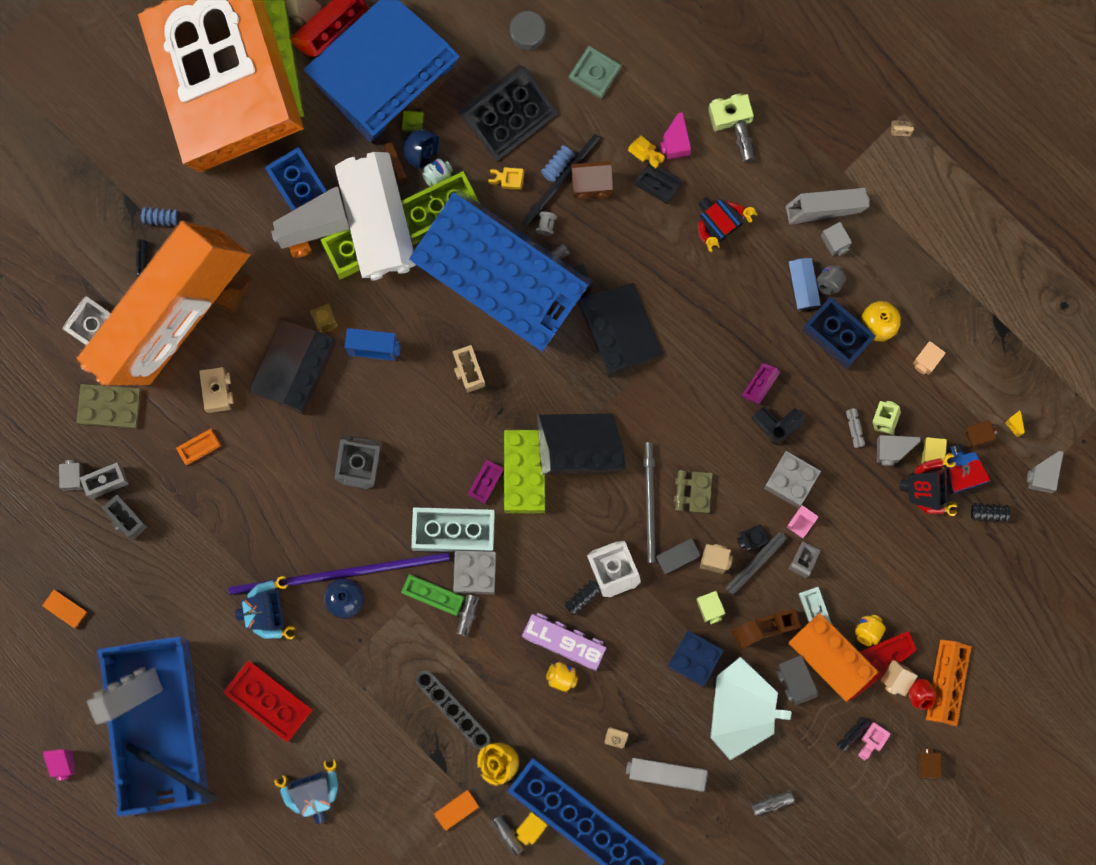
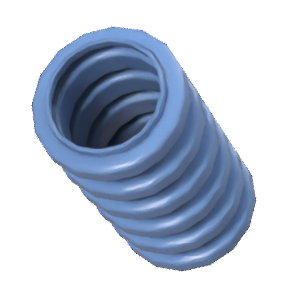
[541,146,575,182]
[141,207,179,227]

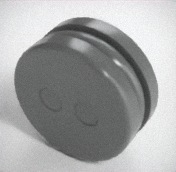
[510,11,546,50]

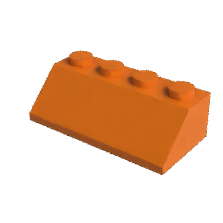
[788,613,878,702]

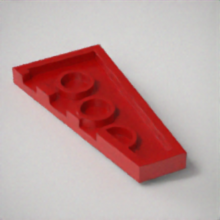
[849,631,917,701]

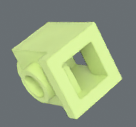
[873,401,901,435]

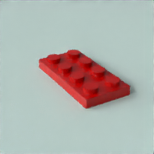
[223,660,313,743]

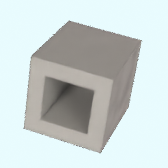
[821,222,852,256]
[59,460,84,491]

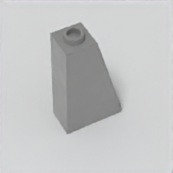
[271,187,350,249]
[786,188,870,225]
[626,758,707,792]

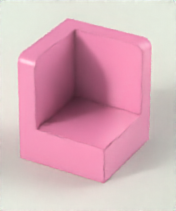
[787,505,818,538]

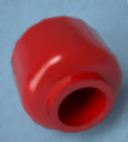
[907,679,937,710]

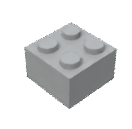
[764,451,821,509]
[453,550,496,595]

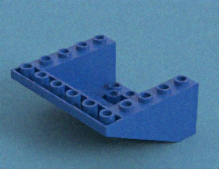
[303,0,459,143]

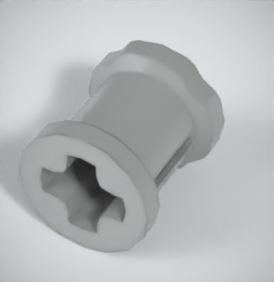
[536,212,557,236]

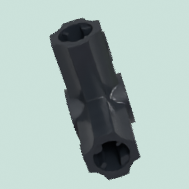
[751,406,806,445]

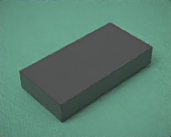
[656,538,701,575]

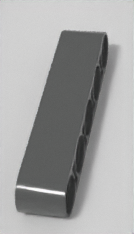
[416,671,491,750]

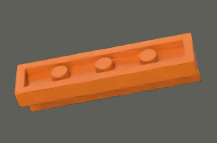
[926,640,971,727]

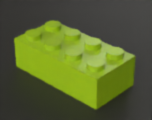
[504,430,545,513]

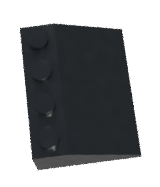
[458,65,558,161]
[579,283,663,377]
[249,320,336,415]
[537,413,626,475]

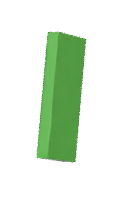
[401,574,465,616]

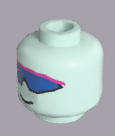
[422,159,453,187]

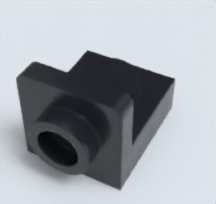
[737,524,769,553]

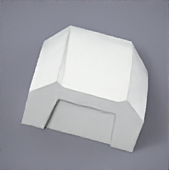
[62,297,111,345]
[587,541,641,597]

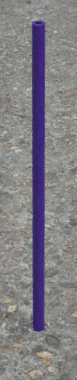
[229,553,450,595]

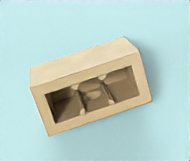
[452,345,485,393]
[199,367,234,413]
[700,544,733,574]

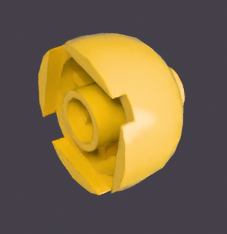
[861,301,901,342]
[477,742,519,785]

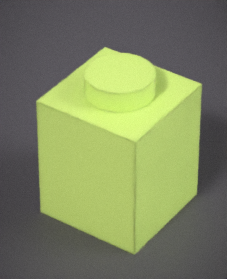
[696,591,725,624]

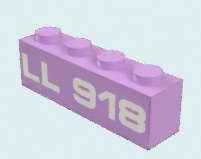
[522,613,606,671]

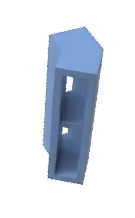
[789,258,821,311]

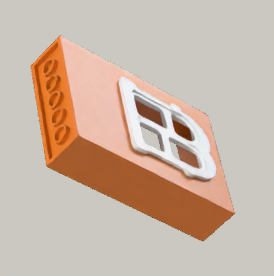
[138,0,304,173]
[77,221,251,386]

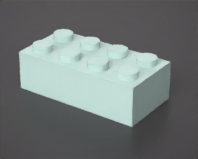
[412,508,495,552]

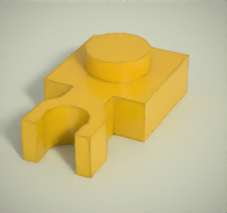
[628,136,665,168]
[488,167,525,190]

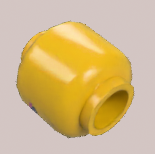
[855,615,885,646]
[546,662,578,692]

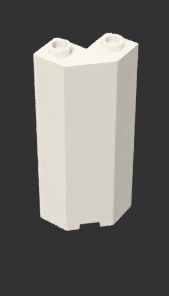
[335,152,416,280]

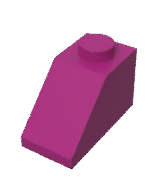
[660,112,691,160]
[43,749,75,781]

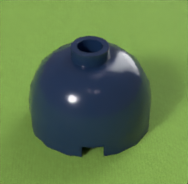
[403,129,440,170]
[324,578,365,619]

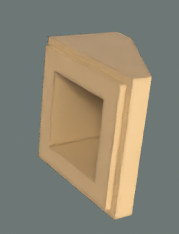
[891,121,914,137]
[605,728,628,748]

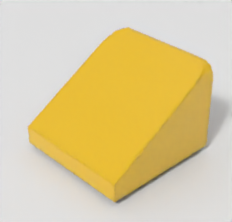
[1005,410,1024,437]

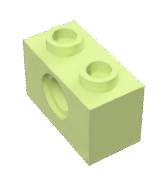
[708,94,753,131]

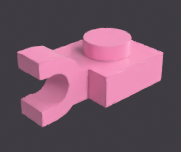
[858,722,890,760]

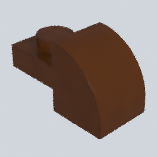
[754,608,801,639]
[731,619,764,649]

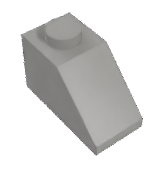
[877,435,920,466]
[1026,451,1063,493]

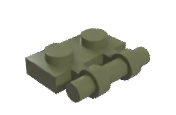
[674,470,712,514]

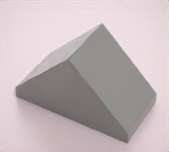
[788,541,821,578]

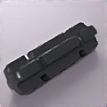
[135,239,148,278]
[836,717,870,752]

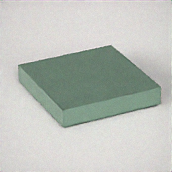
[568,46,622,99]

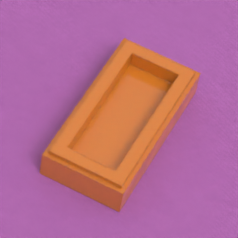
[176,428,221,466]
[42,590,88,629]
[434,790,479,831]

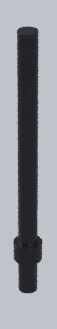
[521,134,601,227]
[125,743,219,803]

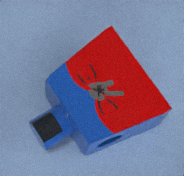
[945,444,990,495]

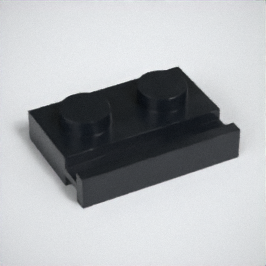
[634,162,682,205]

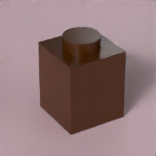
[963,420,997,449]
[917,749,942,778]

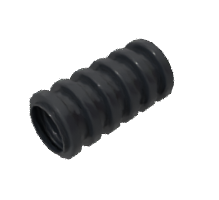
[971,503,1010,523]
[564,580,601,616]

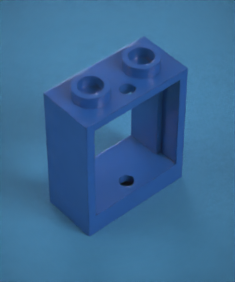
[345,328,401,361]

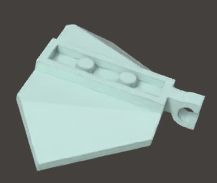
[711,657,791,760]

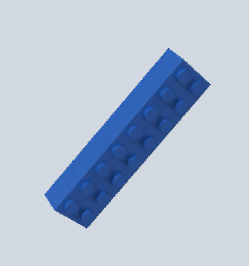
[507,758,664,865]

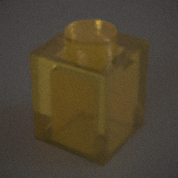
[310,303,338,333]

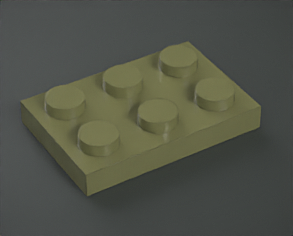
[76,384,141,429]

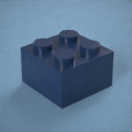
[667,630,723,687]

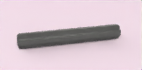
[726,532,787,595]

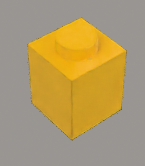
[516,812,547,845]

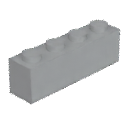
[87,667,163,724]

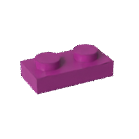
[742,363,780,405]
[467,459,504,505]

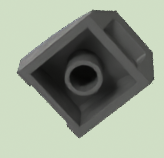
[334,435,382,489]

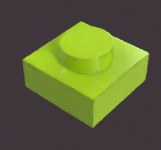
[402,111,424,133]

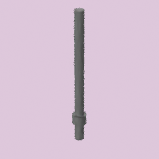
[643,443,656,563]

